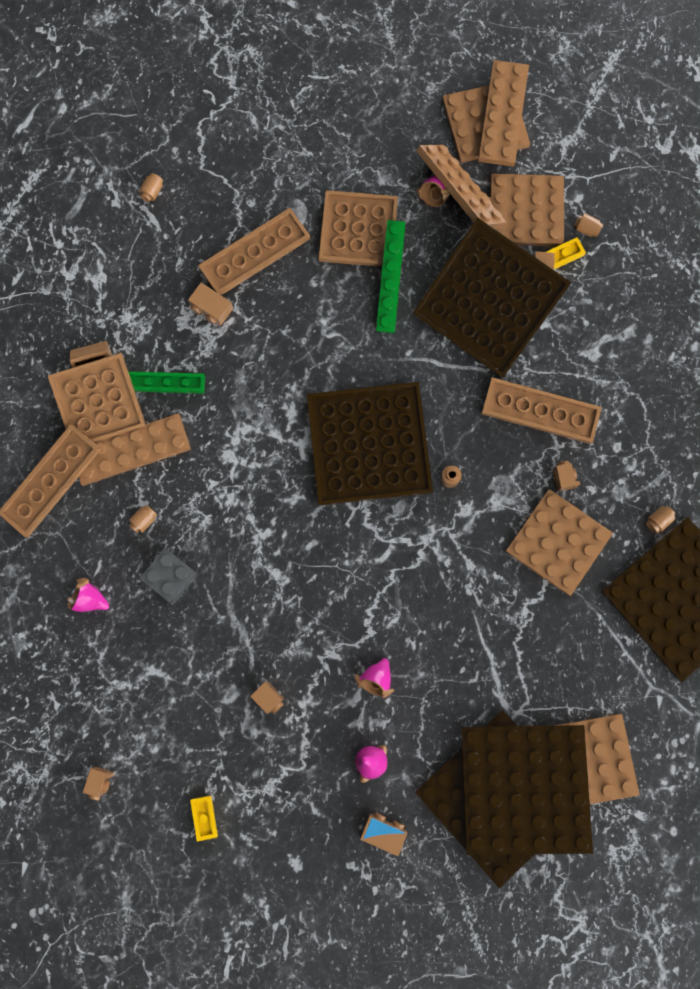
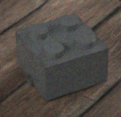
[140,548,197,606]

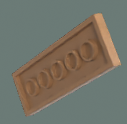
[478,60,529,167]
[416,145,506,229]
[198,208,311,295]
[482,377,602,444]
[79,413,191,486]
[0,424,101,538]

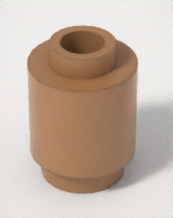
[138,173,163,202]
[574,213,603,238]
[441,466,462,488]
[128,505,157,533]
[646,506,675,534]

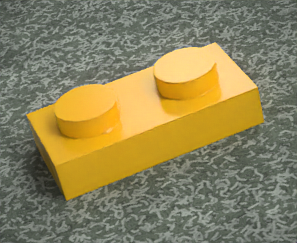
[546,237,586,270]
[190,795,218,841]

